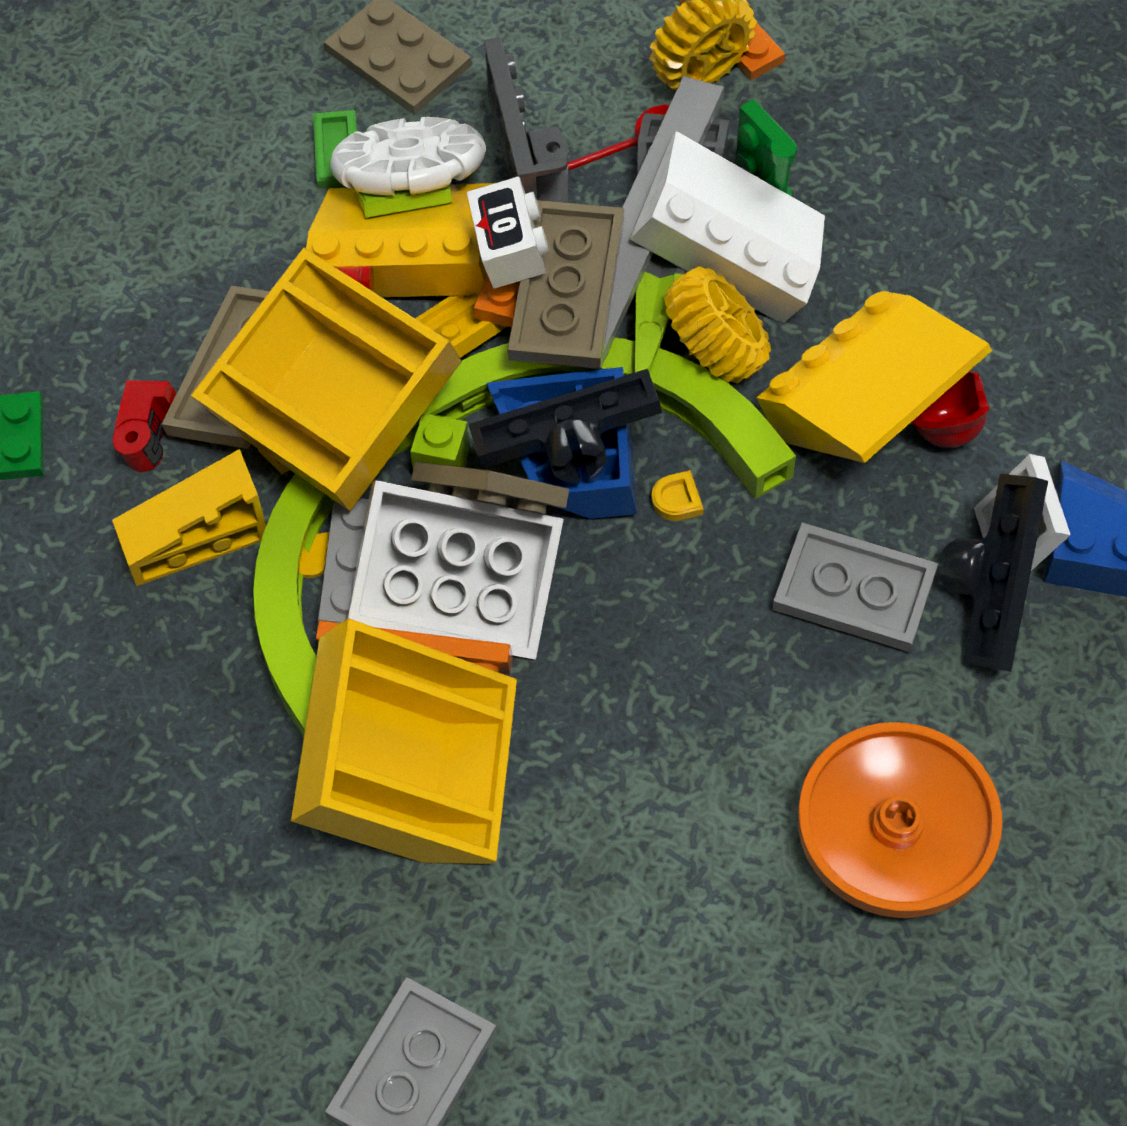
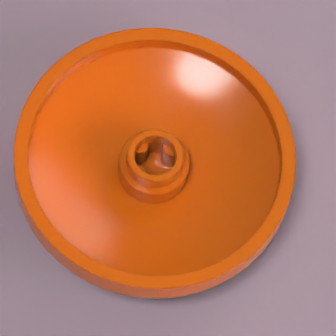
[798,722,1002,918]

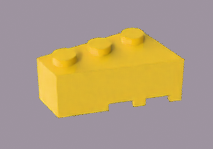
[112,449,266,586]

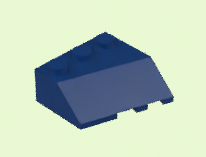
[487,367,637,519]
[1044,461,1127,597]

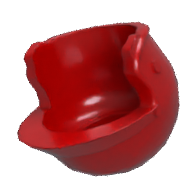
[911,371,990,448]

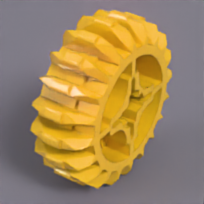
[649,0,757,91]
[664,266,771,383]

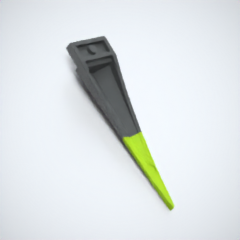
[635,113,729,373]

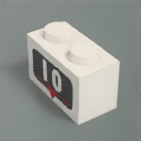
[467,176,549,289]

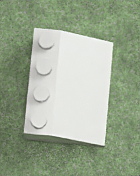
[630,131,825,322]
[347,480,564,660]

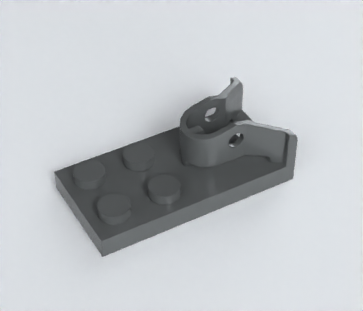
[484,37,569,203]

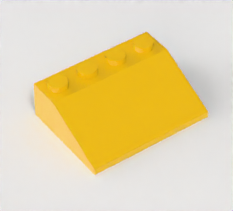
[306,183,495,297]
[756,291,992,463]

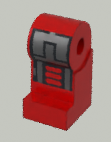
[113,380,177,472]

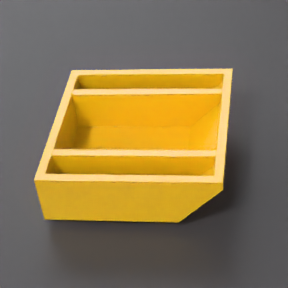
[191,248,462,511]
[291,618,517,864]

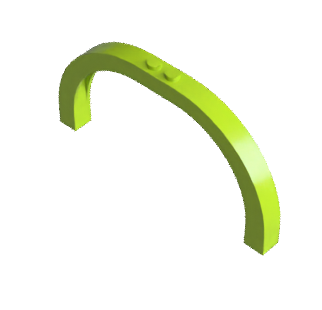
[253,338,796,738]

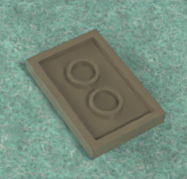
[324,0,472,115]
[411,462,569,514]

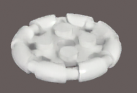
[330,117,486,196]

